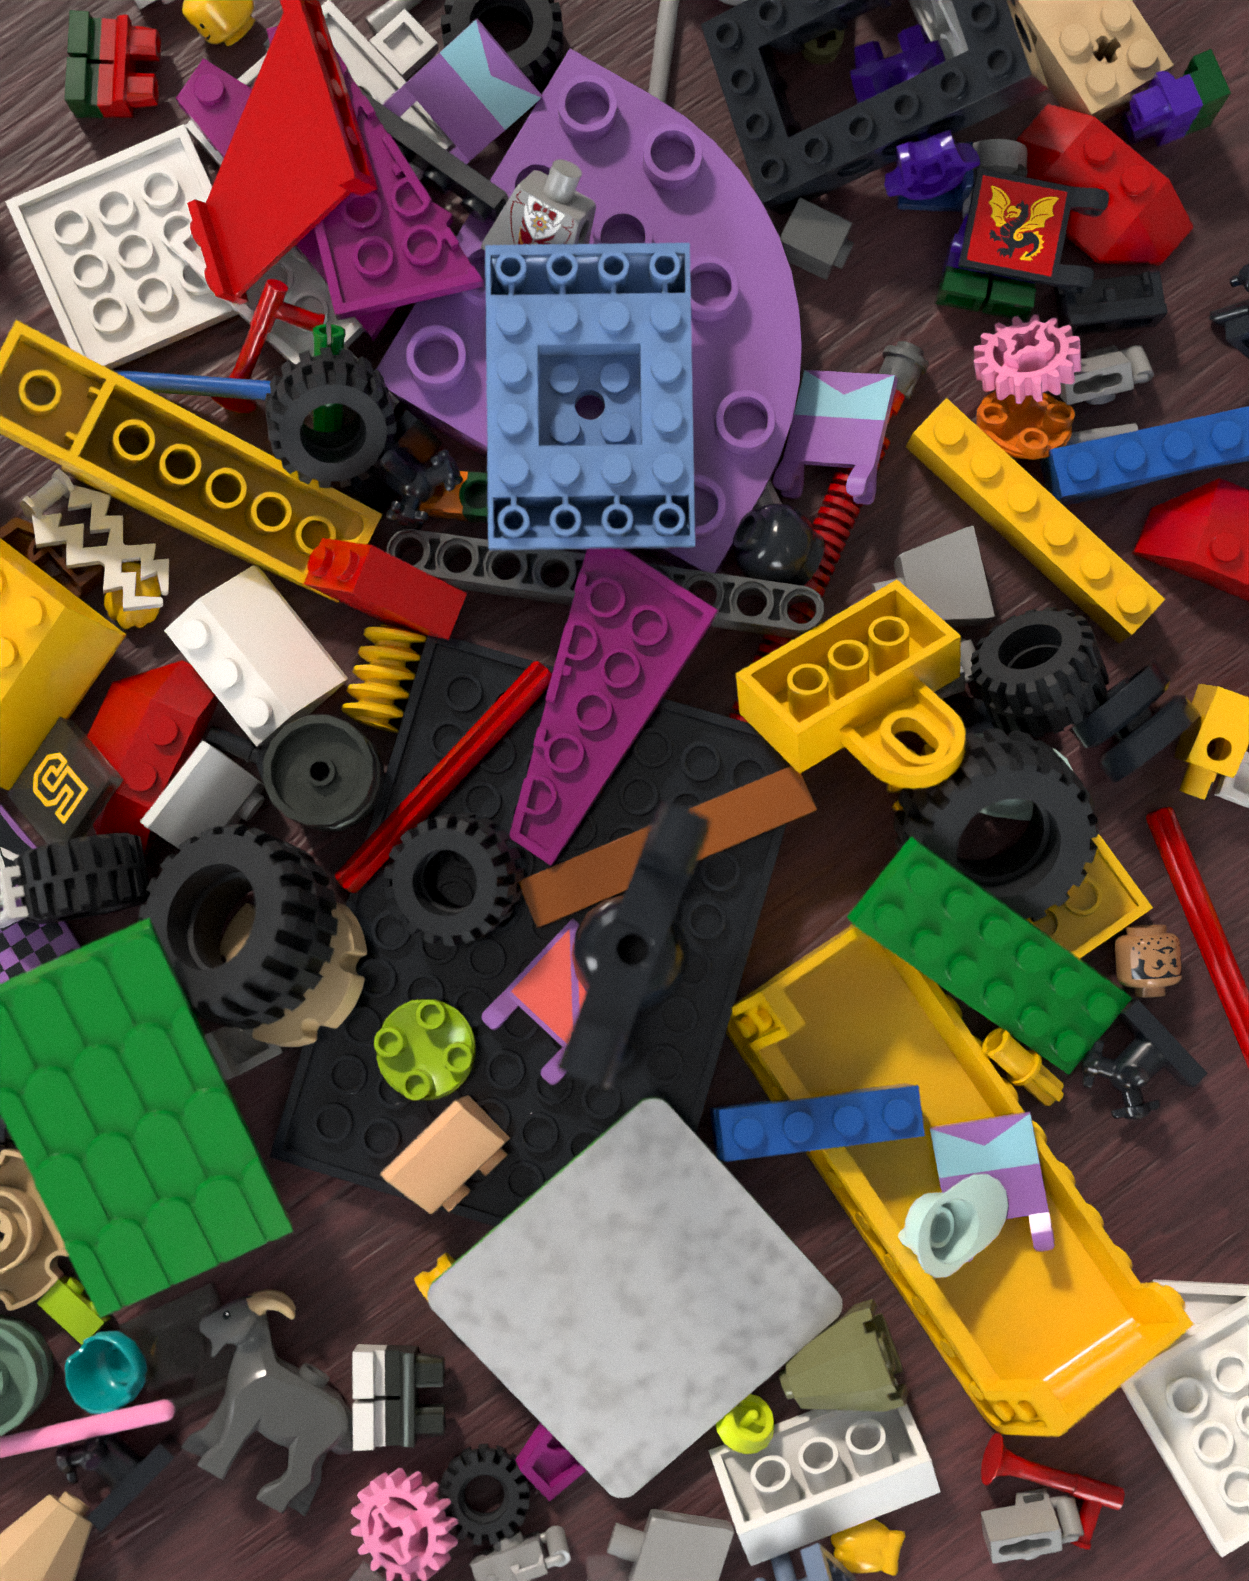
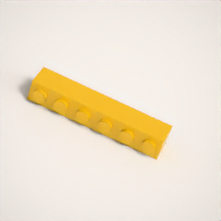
[905,398,1165,643]

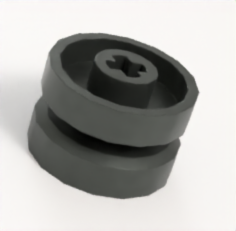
[263,715,384,832]

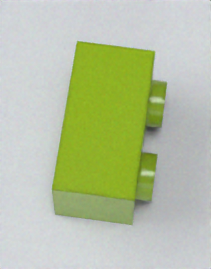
[37,1275,111,1345]

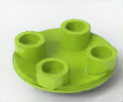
[374,999,476,1100]

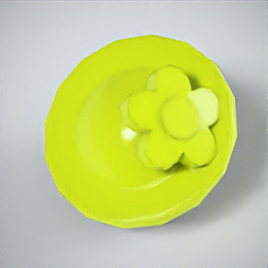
[715,1394,774,1454]

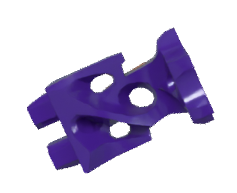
[850,24,981,200]

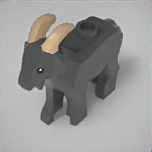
[181,1289,353,1517]

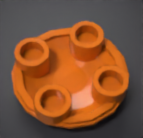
[976,390,1075,460]

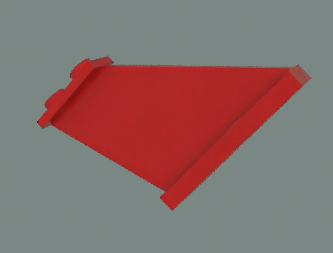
[187,0,378,305]

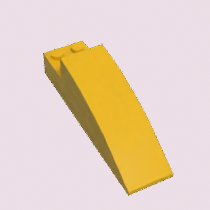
[0,320,382,602]

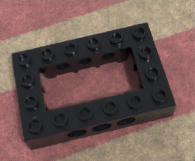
[701,0,1048,215]

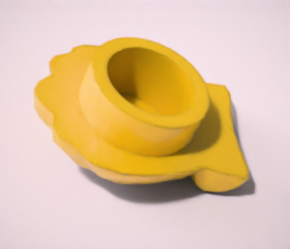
[104,561,161,629]
[830,1518,905,1576]

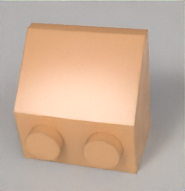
[381,1095,510,1214]

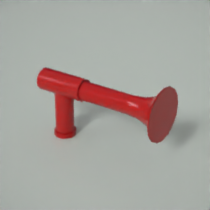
[211,279,325,413]
[981,1432,1125,1550]

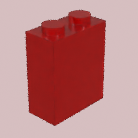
[303,538,467,640]

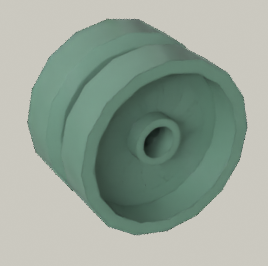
[0,1315,55,1436]

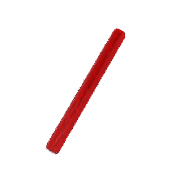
[335,661,552,893]
[1146,806,1249,1068]

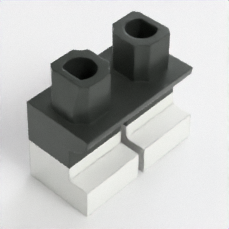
[353,1344,445,1451]

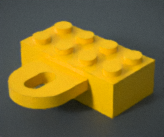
[736,579,965,788]

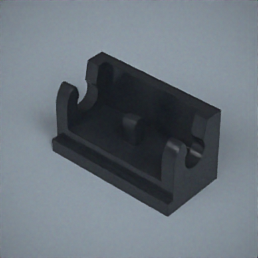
[1054,269,1168,336]

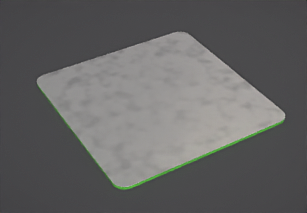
[427,1097,843,1498]

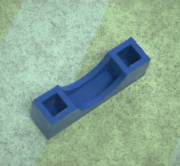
[710,1083,925,1162]

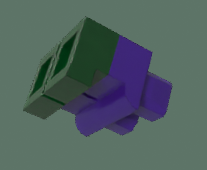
[1120,49,1231,147]
[935,214,1036,321]

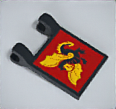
[958,168,1109,294]

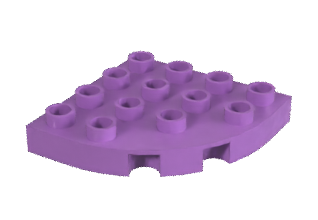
[376,49,802,573]

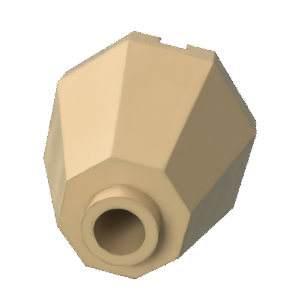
[0,1491,93,1581]

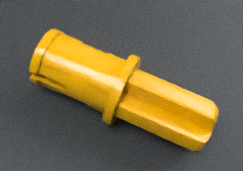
[982,1028,1064,1106]

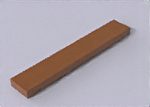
[518,766,817,928]

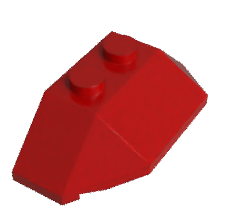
[1016,104,1194,265]
[1132,478,1249,601]
[72,660,219,859]

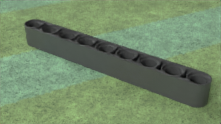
[387,529,824,639]

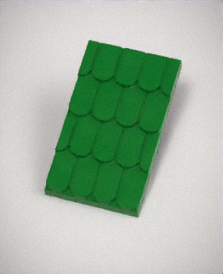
[0,918,293,1318]

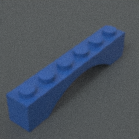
[1040,406,1249,506]

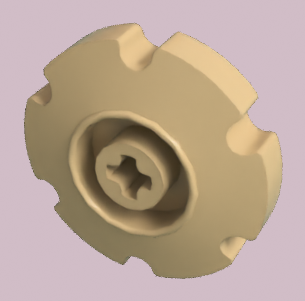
[220,902,367,1047]
[0,1148,68,1311]

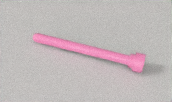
[0,1400,175,1458]

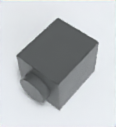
[780,198,854,280]

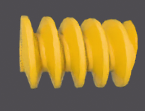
[341,625,427,733]

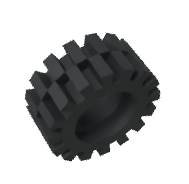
[438,1444,531,1545]

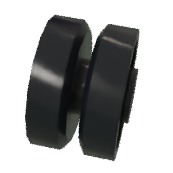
[1069,660,1200,783]

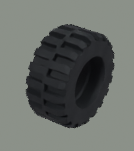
[893,729,1099,922]
[138,824,338,1029]

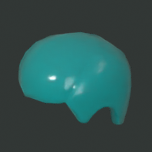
[65,1331,148,1414]

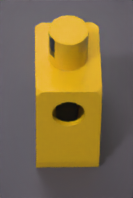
[1174,684,1249,801]

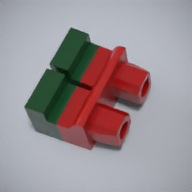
[64,10,161,118]

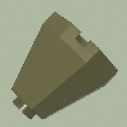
[779,1299,908,1412]

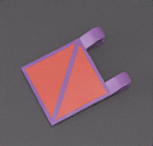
[481,918,587,1086]

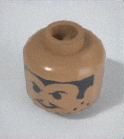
[1115,924,1182,997]

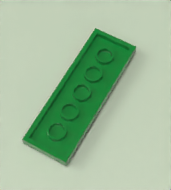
[847,836,1132,1075]

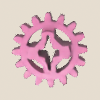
[974,314,1081,404]
[351,1468,458,1581]

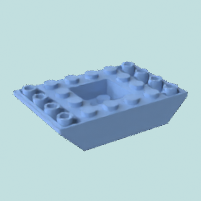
[485,243,695,550]

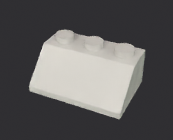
[164,565,349,747]

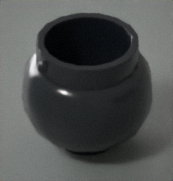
[733,504,825,586]

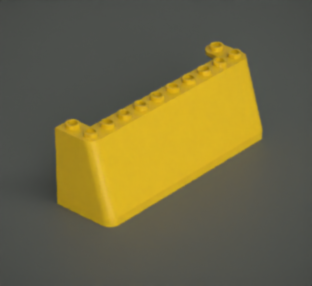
[726,924,1194,1437]

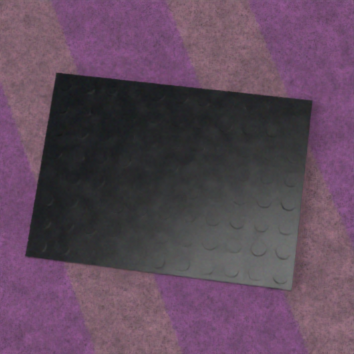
[270,636,792,1227]

